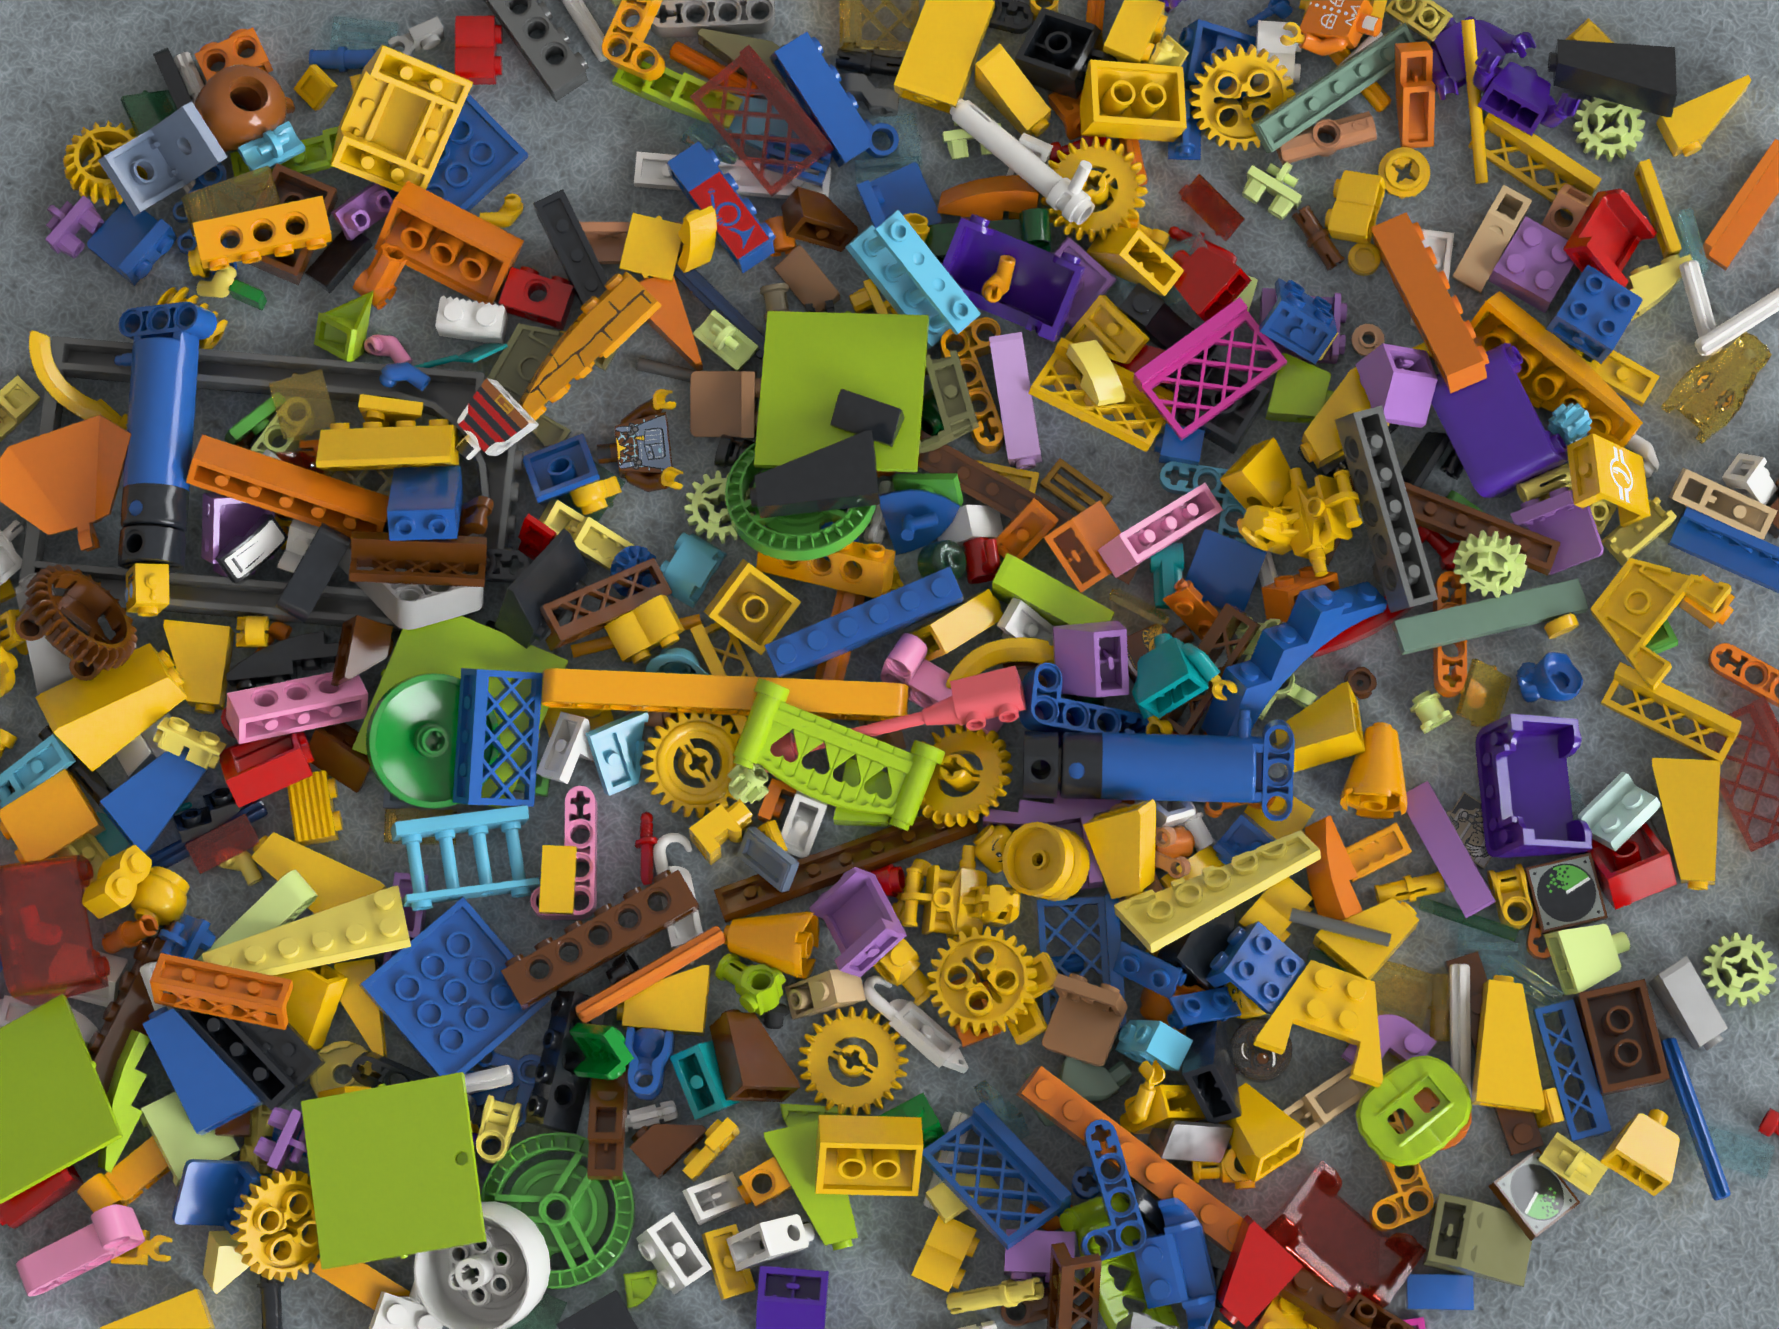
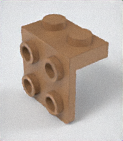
[690,371,761,438]
[1042,973,1128,1067]

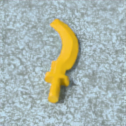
[29,330,128,430]
[946,637,1054,689]

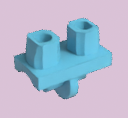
[238,121,306,178]

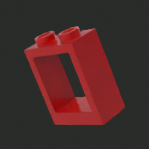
[219,731,315,808]

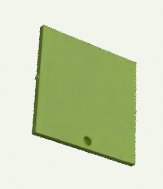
[754,311,929,472]
[352,616,569,809]
[0,994,123,1204]
[301,1072,486,1270]

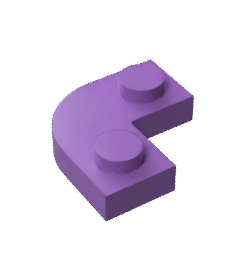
[1341,1014,1437,1065]

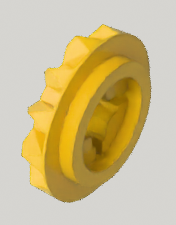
[1378,147,1430,199]

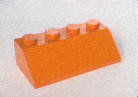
[374,181,524,305]

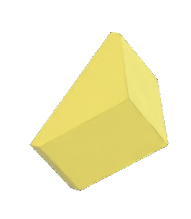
[203,1231,261,1294]

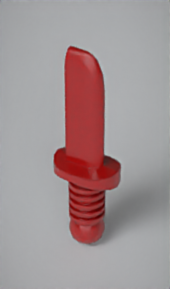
[1168,226,1237,264]
[635,812,658,885]

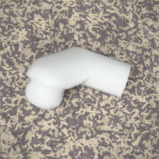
[1625,433,1659,478]

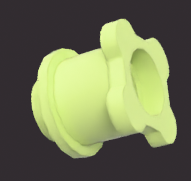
[1410,690,1453,734]

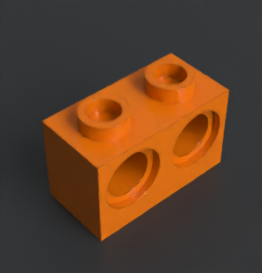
[194,27,273,81]

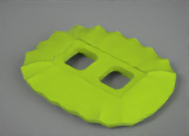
[1355,1055,1472,1167]

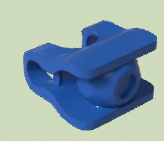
[625,1027,675,1101]

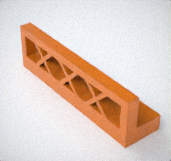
[1698,139,1779,271]
[150,953,293,1030]

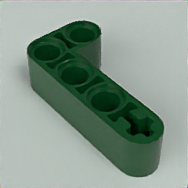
[924,208,1051,263]

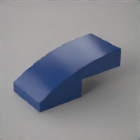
[1406,1274,1474,1310]

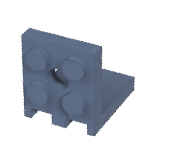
[98,101,228,216]

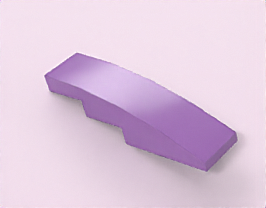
[1406,781,1496,918]
[983,791,1122,830]

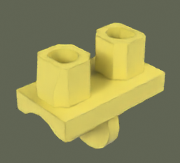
[1537,1132,1609,1196]

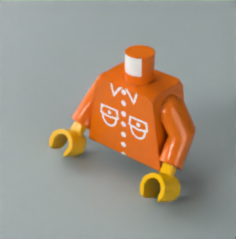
[1280,0,1382,56]

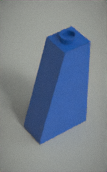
[99,728,217,854]
[143,1007,263,1136]

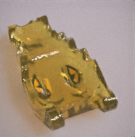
[1661,332,1772,444]

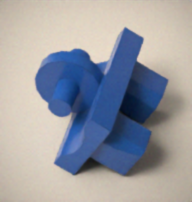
[158,914,216,960]

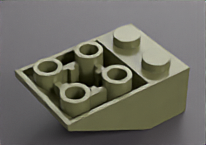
[1422,1193,1532,1287]

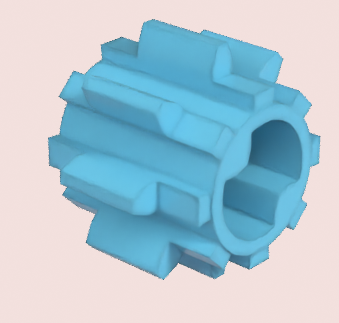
[1548,403,1592,445]

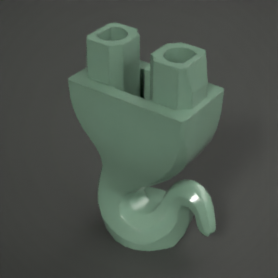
[1025,1047,1132,1127]

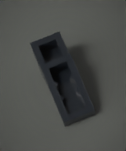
[1119,282,1217,373]

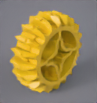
[63,120,148,206]

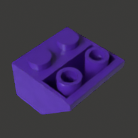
[756,1266,830,1329]

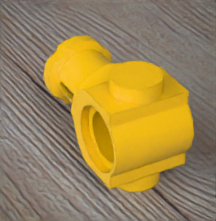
[873,938,935,1006]
[1191,1147,1255,1190]

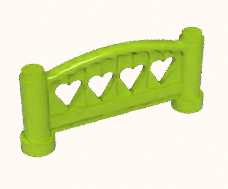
[733,678,945,831]
[1059,1193,1181,1329]

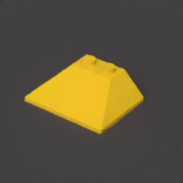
[330,44,473,192]

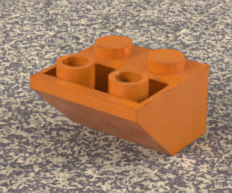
[1044,500,1122,593]

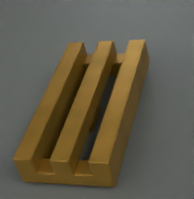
[1040,458,1113,514]

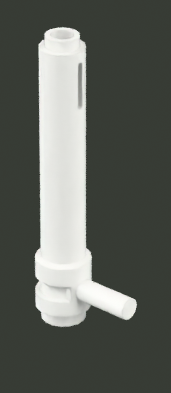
[950,99,1095,225]

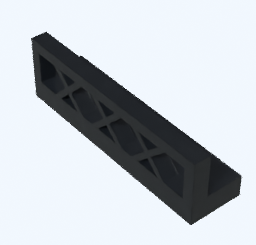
[533,189,608,306]

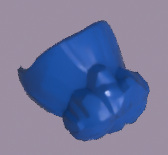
[1516,652,1583,703]

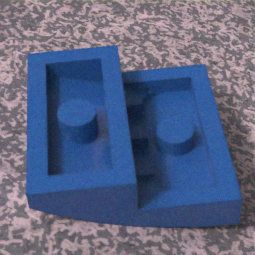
[1185,528,1267,612]

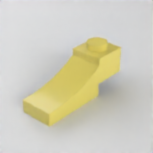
[539,500,634,571]

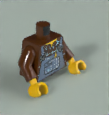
[597,389,684,492]

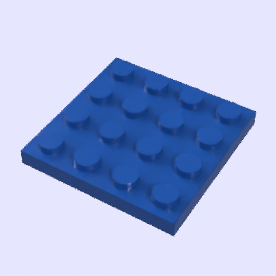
[384,64,528,212]
[359,897,551,1076]

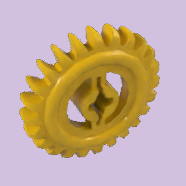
[1041,136,1148,242]
[641,710,740,818]
[919,724,1013,827]
[797,1006,909,1116]

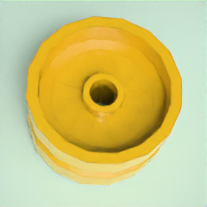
[1002,821,1090,901]

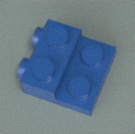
[1179,19,1256,101]

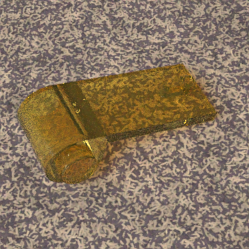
[181,165,281,237]

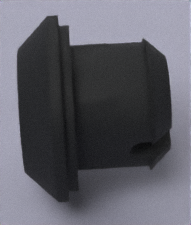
[763,1003,790,1029]

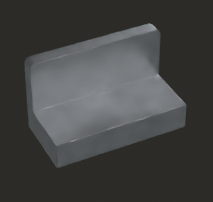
[1148,1121,1233,1163]

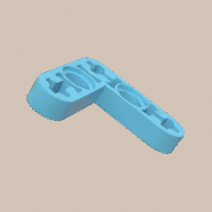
[1159,461,1247,544]

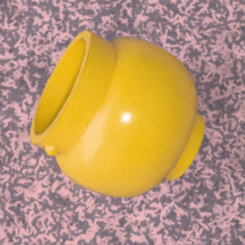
[130,866,190,926]

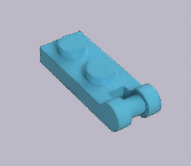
[0,734,76,808]

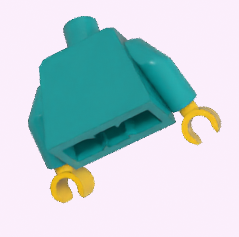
[1132,633,1238,734]

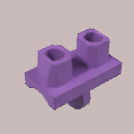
[331,182,393,240]
[45,195,104,258]
[253,1107,307,1172]

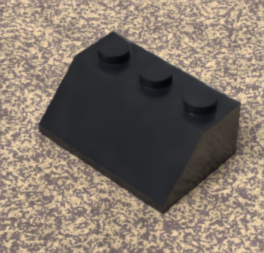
[494,529,589,649]

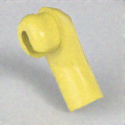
[196,265,237,298]

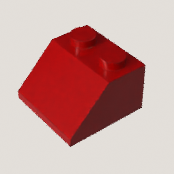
[1585,822,1677,910]

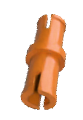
[102,915,158,954]

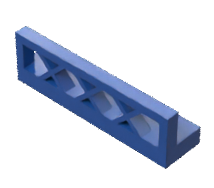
[1668,507,1779,593]
[1533,999,1612,1142]

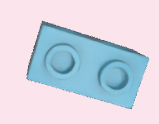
[1115,1020,1193,1071]

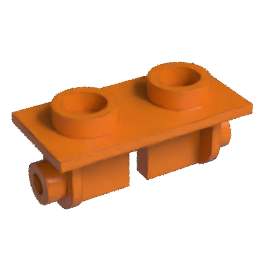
[1163,578,1219,640]

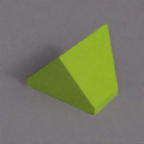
[314,290,374,362]

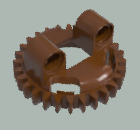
[15,564,138,681]

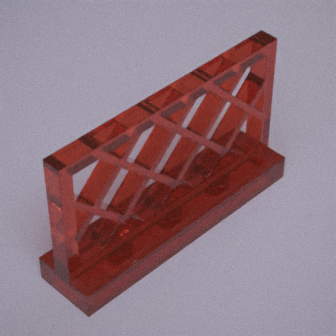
[690,45,834,197]
[1691,696,1779,852]

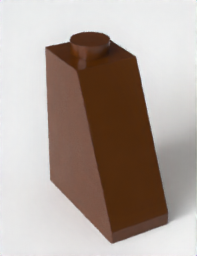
[709,1009,800,1102]

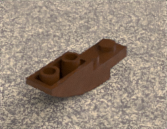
[587,1063,629,1180]
[1278,1268,1416,1329]

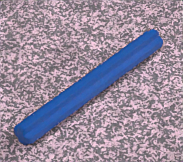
[1661,1038,1731,1201]

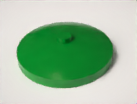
[366,673,500,808]

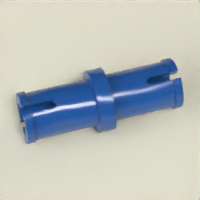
[309,46,376,73]

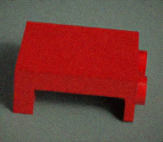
[1563,189,1657,287]

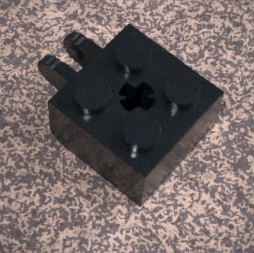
[1015,7,1118,99]
[1165,358,1270,454]

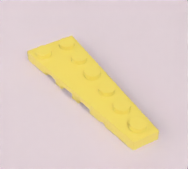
[1114,830,1321,953]
[202,885,411,976]

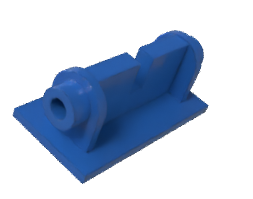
[1168,91,1201,160]
[1113,941,1187,999]
[1167,987,1241,1030]

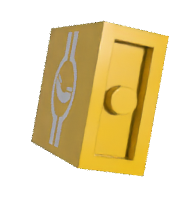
[1567,433,1651,527]

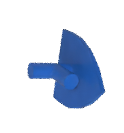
[879,489,960,555]

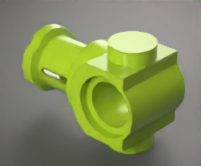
[715,953,786,1016]

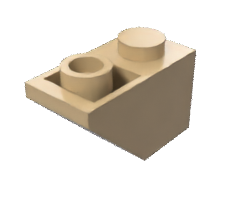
[785,969,866,1020]

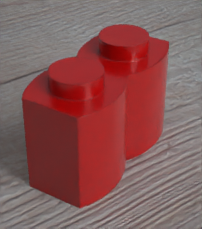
[455,15,503,85]

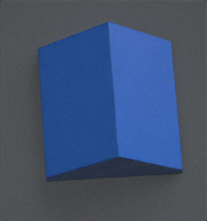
[522,433,601,505]

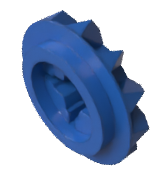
[610,545,656,597]

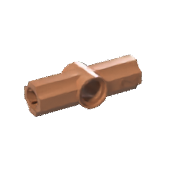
[1276,111,1377,165]

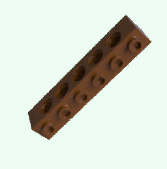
[501,870,699,1010]

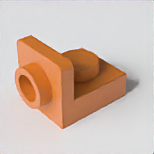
[1048,91,1082,140]
[758,778,797,823]

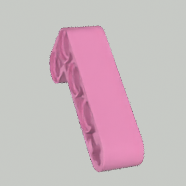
[880,633,1004,735]
[530,786,597,920]
[16,1204,145,1297]

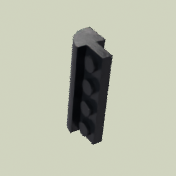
[179,998,325,1110]

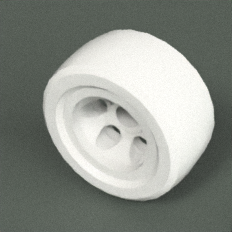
[413,1201,551,1329]

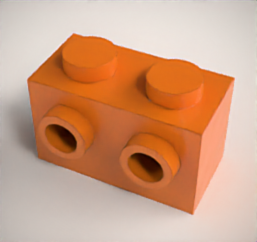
[1261,566,1340,622]

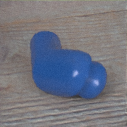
[379,362,431,391]

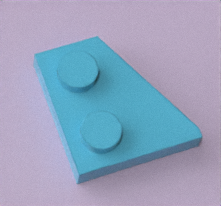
[585,711,649,796]

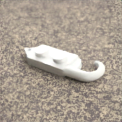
[653,833,703,966]
[863,976,969,1074]

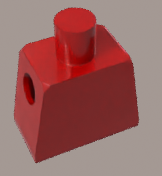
[1171,246,1252,322]

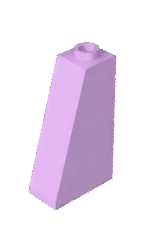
[989,332,1042,470]

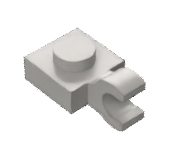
[388,16,444,56]

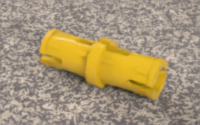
[1374,871,1445,904]

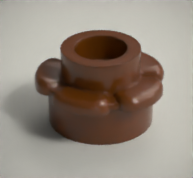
[1344,667,1377,699]

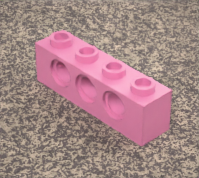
[1098,483,1223,578]
[226,672,368,744]

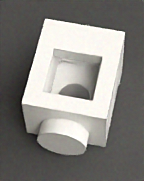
[1721,453,1778,505]

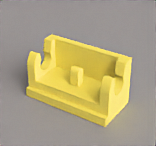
[1601,497,1677,566]

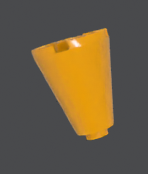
[1340,722,1408,819]
[723,911,820,979]

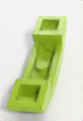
[230,126,339,185]

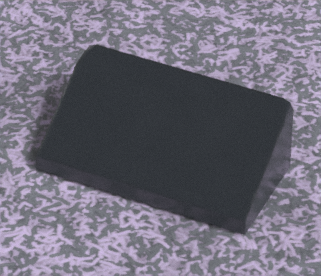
[305,230,373,294]
[830,389,905,447]
[1401,432,1450,488]

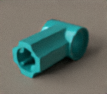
[1149,542,1184,609]

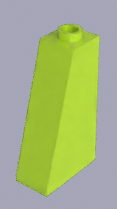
[992,553,1114,626]
[764,1120,858,1251]

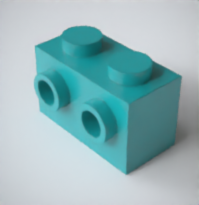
[670,1041,740,1120]

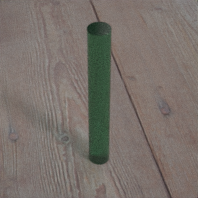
[1419,897,1519,942]

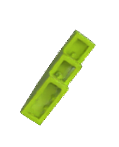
[612,61,743,129]
[98,1030,150,1173]

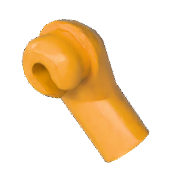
[982,255,1016,303]

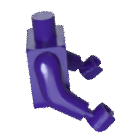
[1430,10,1537,100]
[1473,47,1581,136]

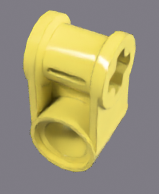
[476,1095,522,1164]

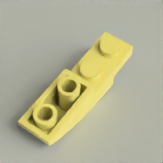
[1625,254,1692,321]

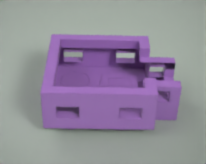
[201,492,275,577]

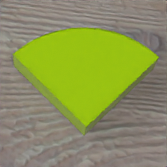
[623,1269,658,1309]

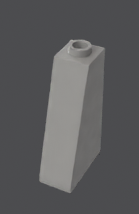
[15,573,75,695]

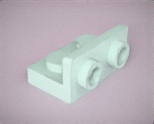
[1578,772,1662,851]

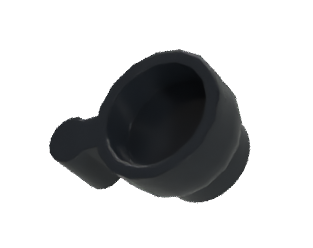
[606,952,640,985]

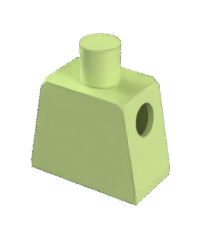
[1544,924,1630,995]

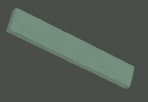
[1251,23,1415,153]
[1391,578,1589,655]

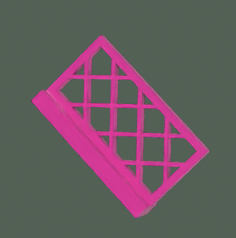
[1133,297,1287,441]

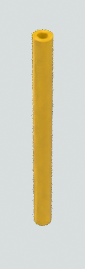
[1461,19,1488,184]

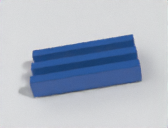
[760,134,832,187]

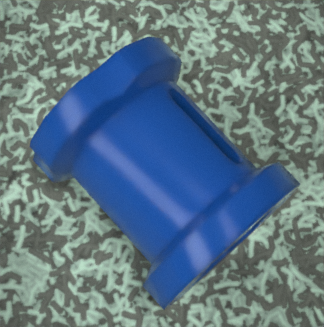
[1071,1166,1100,1200]

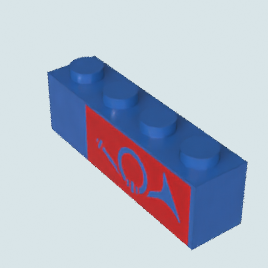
[667,141,775,274]

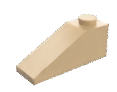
[1669,468,1777,540]

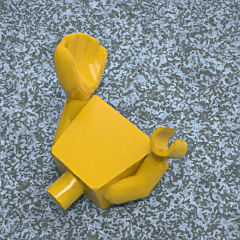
[1120,1060,1205,1134]

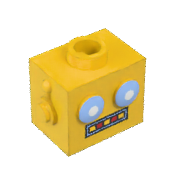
[125,563,169,617]

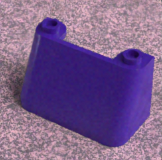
[942,214,1085,342]
[1431,343,1568,498]
[1475,714,1592,858]

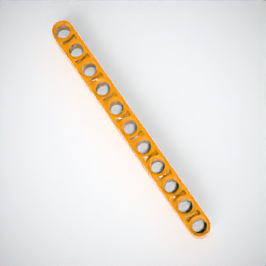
[541,668,908,721]

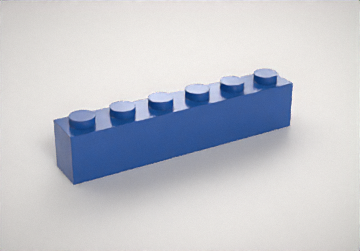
[764,567,964,678]

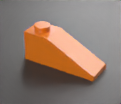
[639,276,703,371]

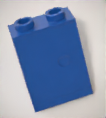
[387,465,463,541]

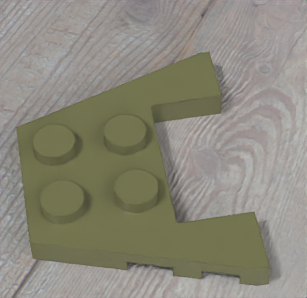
[487,323,620,447]

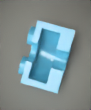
[660,532,727,608]

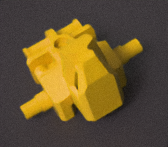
[1237,467,1363,577]
[901,845,1021,963]

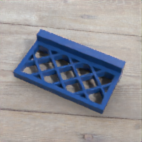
[453,668,543,807]
[1037,894,1126,1034]
[922,1102,1072,1250]

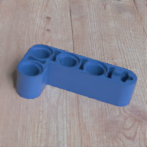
[1019,663,1149,737]
[1080,1119,1147,1261]

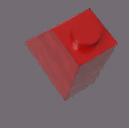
[0,1165,84,1229]
[1216,1214,1303,1328]

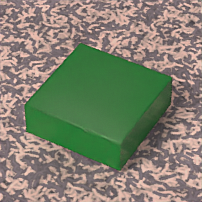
[228,279,267,311]

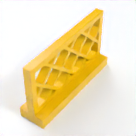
[1028,337,1179,452]

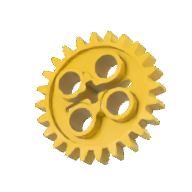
[1188,44,1295,151]
[927,926,1038,1036]
[231,1169,320,1282]

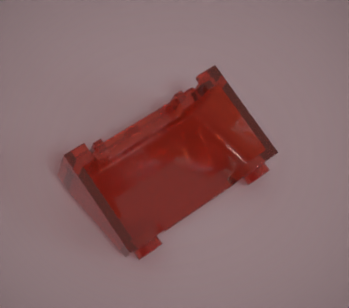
[0,855,110,1006]
[1264,1160,1426,1308]

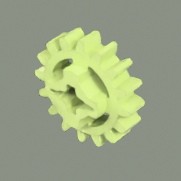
[1572,97,1645,162]
[684,471,754,544]
[1453,530,1527,598]
[1701,933,1777,1007]

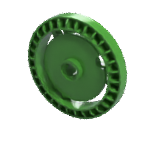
[725,442,876,561]
[481,1132,635,1289]

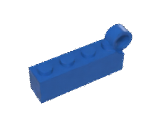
[769,32,899,167]

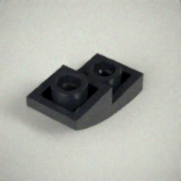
[173,788,243,843]

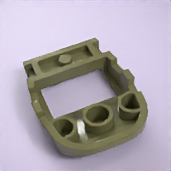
[919,350,979,454]

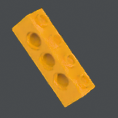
[192,195,332,271]
[756,527,895,598]

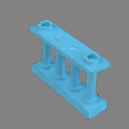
[845,210,981,349]
[391,805,540,911]

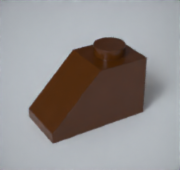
[781,186,858,252]
[331,615,394,687]
[629,1124,707,1179]

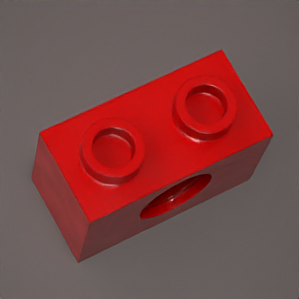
[499,266,576,330]

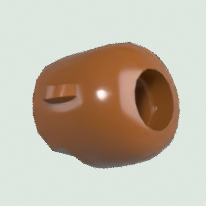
[194,65,295,152]

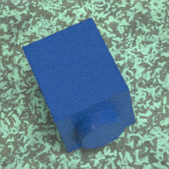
[1154,423,1205,466]

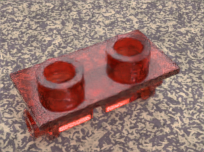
[1179,174,1245,242]
[185,814,259,874]

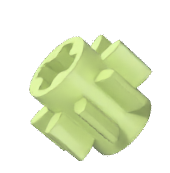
[728,764,770,804]

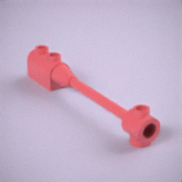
[764,666,1026,777]

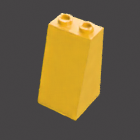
[894,0,995,114]
[35,643,187,772]

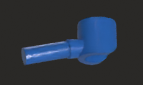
[1247,0,1293,28]

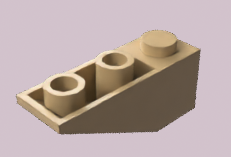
[1452,185,1532,293]

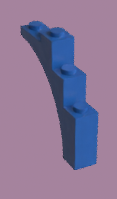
[1201,581,1388,736]

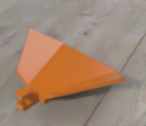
[0,415,131,552]

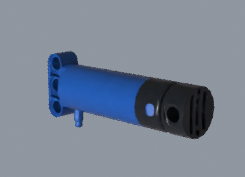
[114,302,217,573]
[1023,709,1295,821]

